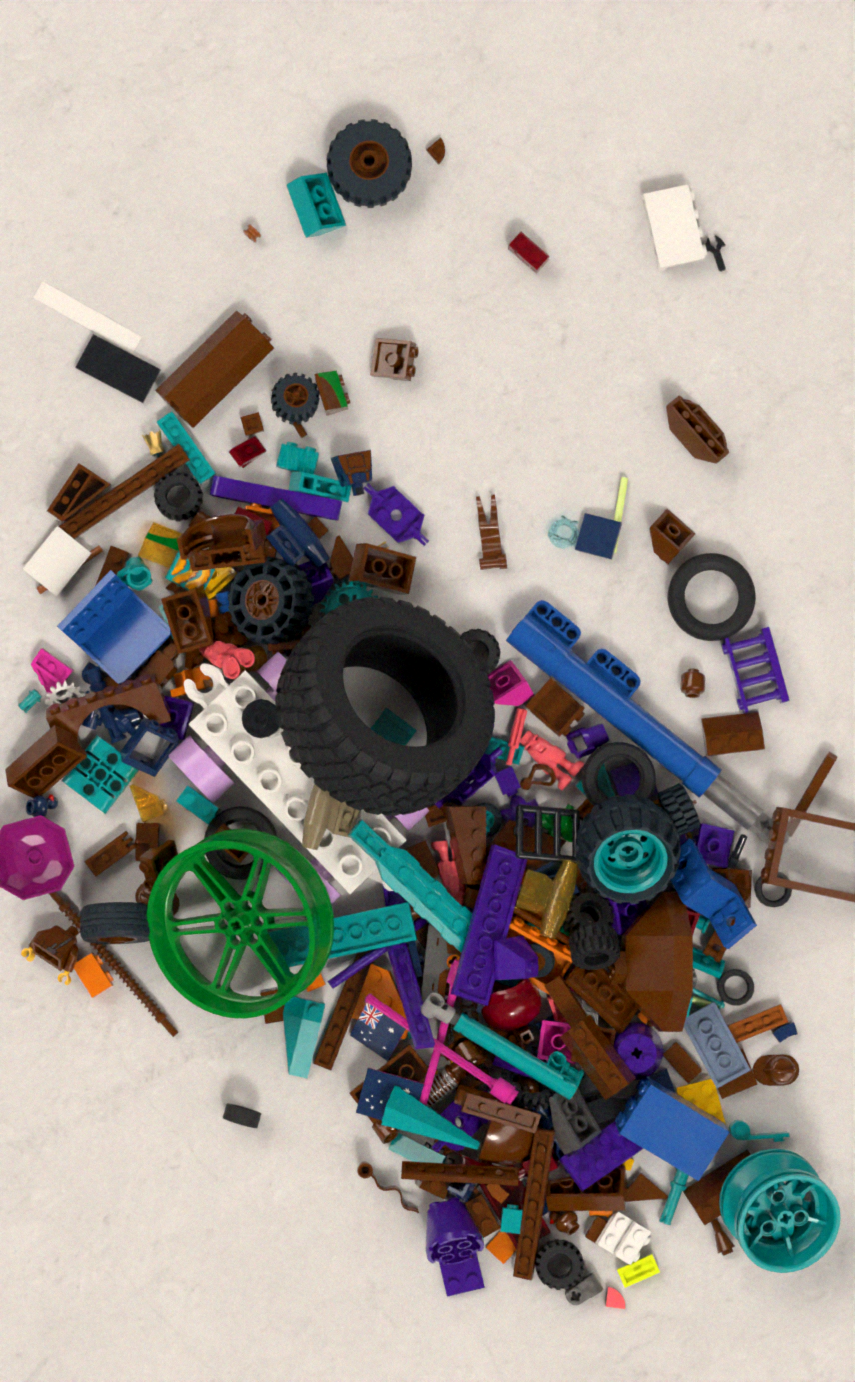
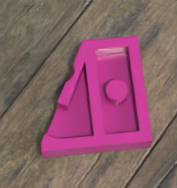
[31,648,74,699]

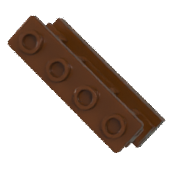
[454,1084,541,1133]

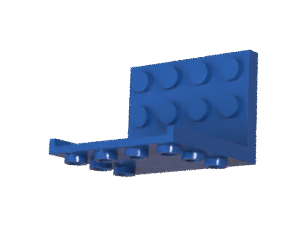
[57,570,172,685]

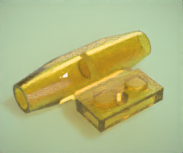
[516,860,578,939]

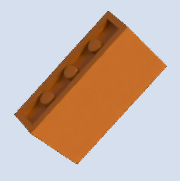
[506,916,572,994]

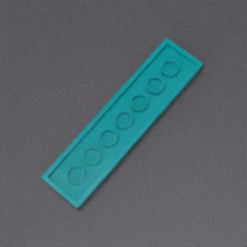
[267,902,418,972]

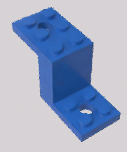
[671,838,757,949]

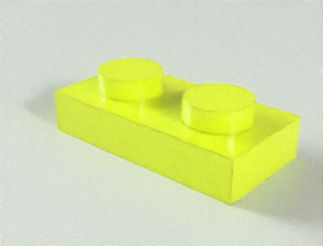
[617,1254,660,1288]

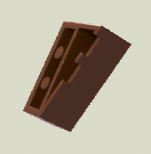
[47,463,111,522]

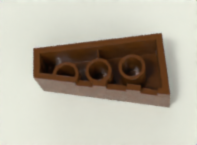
[442,806,486,884]

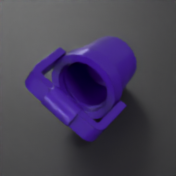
[566,723,610,759]

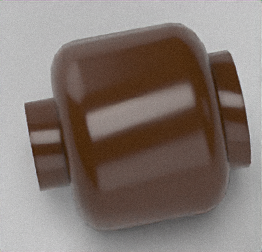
[680,668,706,698]

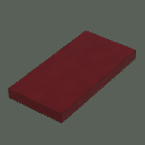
[479,1165,551,1250]

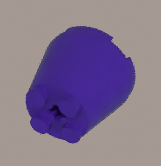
[613,1022,663,1080]
[425,1197,484,1265]

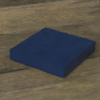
[575,513,622,560]

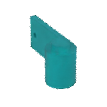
[729,1120,790,1142]

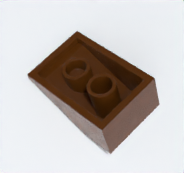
[161,586,214,654]

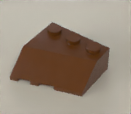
[486,819,566,889]

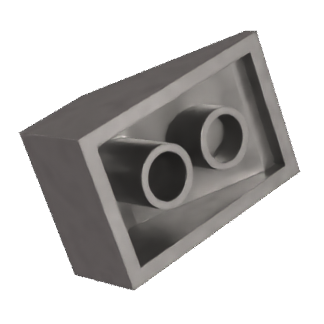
[549,1089,602,1154]

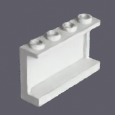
[642,184,707,271]

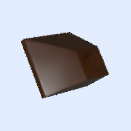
[649,509,696,564]

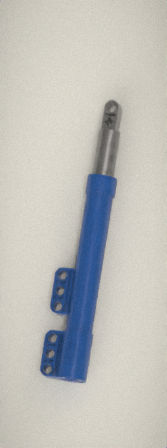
[506,600,789,845]

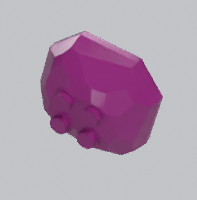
[0,815,75,900]

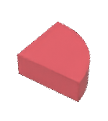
[606,1287,625,1309]

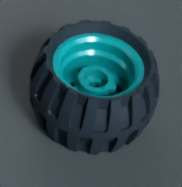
[575,794,681,904]

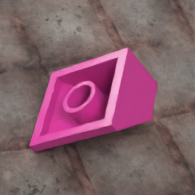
[487,660,535,706]

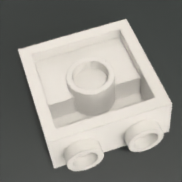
[595,1211,651,1265]

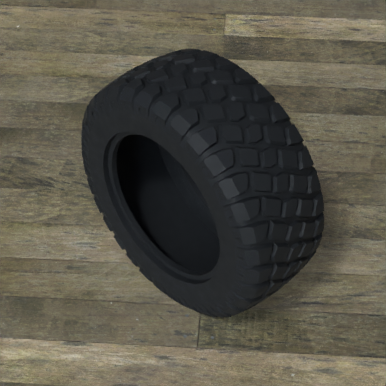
[275,597,495,816]

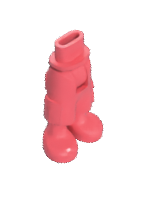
[199,641,255,679]
[520,730,585,791]
[431,840,465,905]

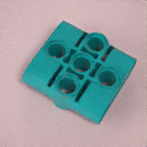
[61,735,139,814]

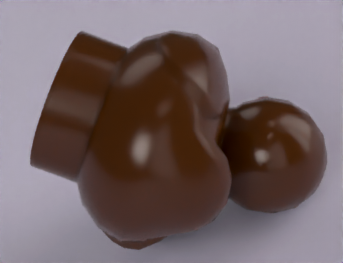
[549,1211,580,1235]

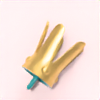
[142,429,165,458]

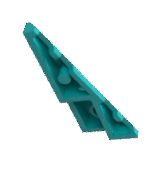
[381,1086,481,1150]

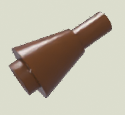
[711,1219,736,1256]

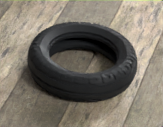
[667,553,756,641]

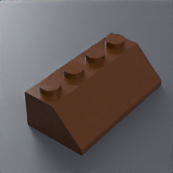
[5,725,87,798]
[560,1015,636,1100]
[683,1149,751,1225]

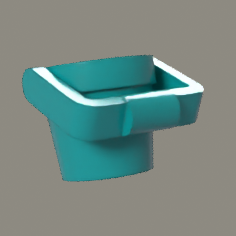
[117,557,153,591]

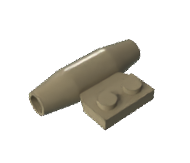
[302,784,359,850]

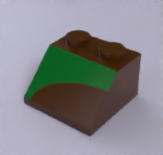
[314,370,350,416]

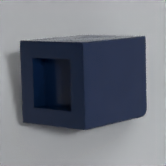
[447,1182,476,1202]

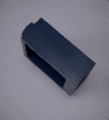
[120,717,179,777]

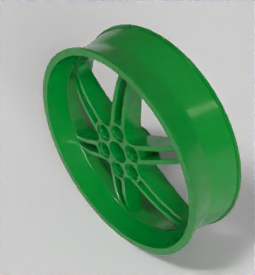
[147,829,334,1019]

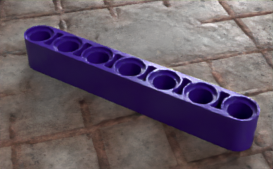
[209,476,342,521]

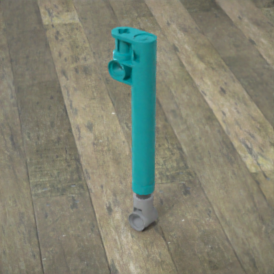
[421,993,585,1100]

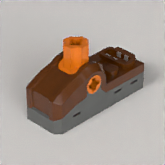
[421,923,462,1019]

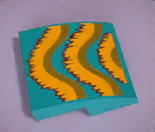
[165,551,215,590]

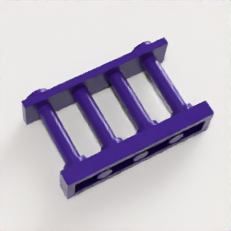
[721,627,790,714]

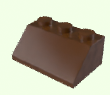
[701,712,765,757]

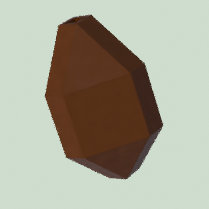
[621,892,693,1032]

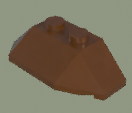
[666,396,729,464]

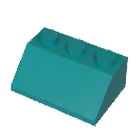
[286,172,346,238]

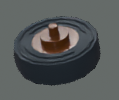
[530,943,555,978]

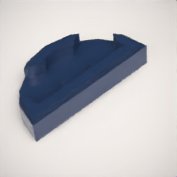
[408,940,424,978]

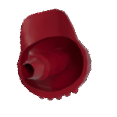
[481,979,542,1032]

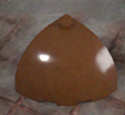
[477,1120,534,1165]

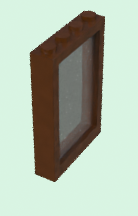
[761,807,855,903]

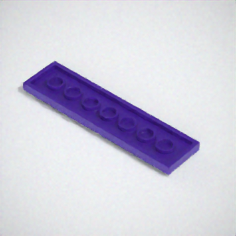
[451,845,527,1006]

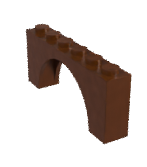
[46,673,171,745]

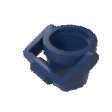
[113,707,144,736]

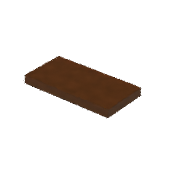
[565,966,638,1034]

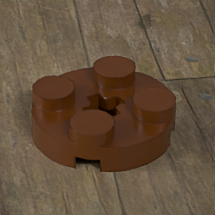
[212,611,248,648]

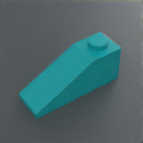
[288,472,351,502]

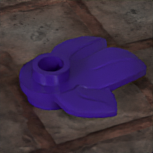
[501,794,539,828]

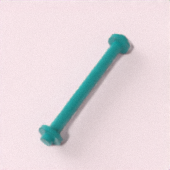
[693,987,725,1010]

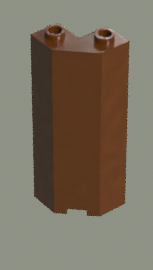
[155,310,274,428]

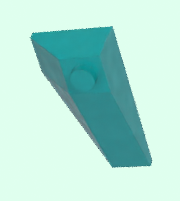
[283,996,325,1079]

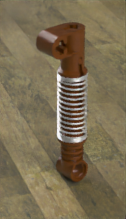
[372,1040,488,1144]

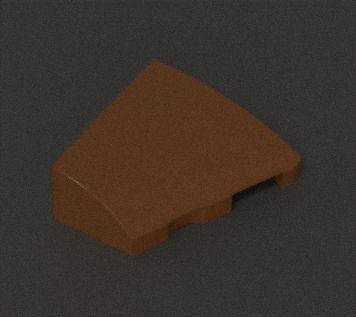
[712,868,752,909]

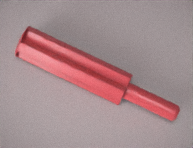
[506,708,528,765]

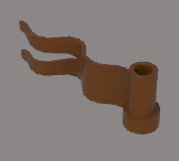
[476,494,507,570]
[357,1161,419,1213]

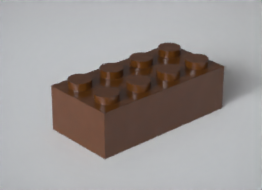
[349,1044,429,1124]

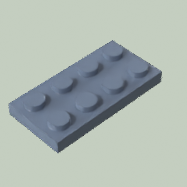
[684,1001,751,1088]

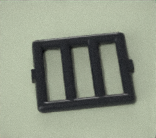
[513,804,580,864]

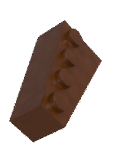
[546,1165,627,1211]

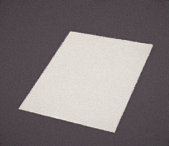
[23,526,91,596]

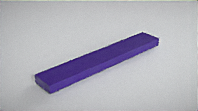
[386,943,435,1049]

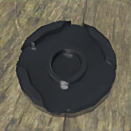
[241,699,279,738]

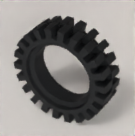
[501,1059,557,1111]

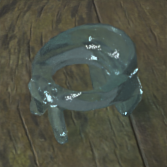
[548,515,578,549]

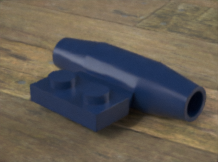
[266,498,330,568]

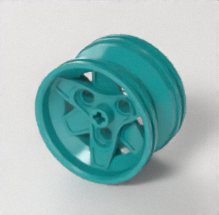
[719,1149,841,1273]

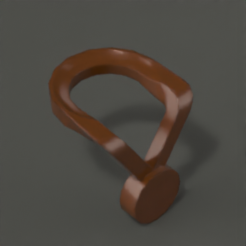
[520,764,556,790]

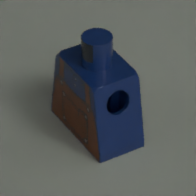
[331,450,372,496]

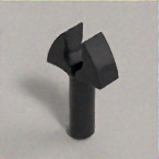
[705,235,726,272]
[727,834,747,870]

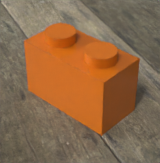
[74,953,114,998]

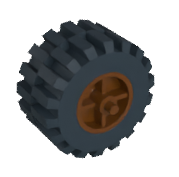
[271,373,320,425]
[658,783,700,836]

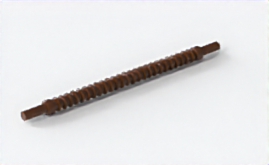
[49,892,179,1037]

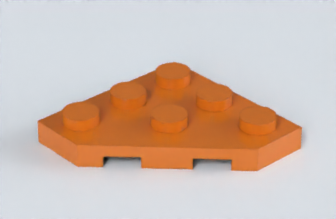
[352,964,408,1039]

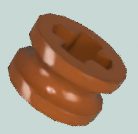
[243,224,261,243]

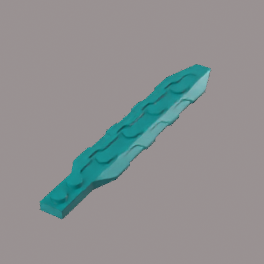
[348,820,521,988]

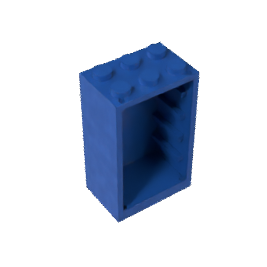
[615,1076,730,1181]

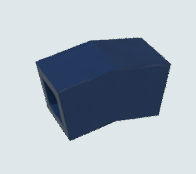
[772,1022,798,1043]

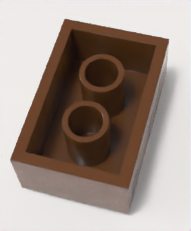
[349,543,417,595]

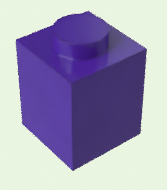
[495,766,521,797]

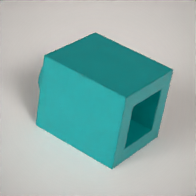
[500,1204,522,1234]

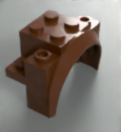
[177,514,267,572]

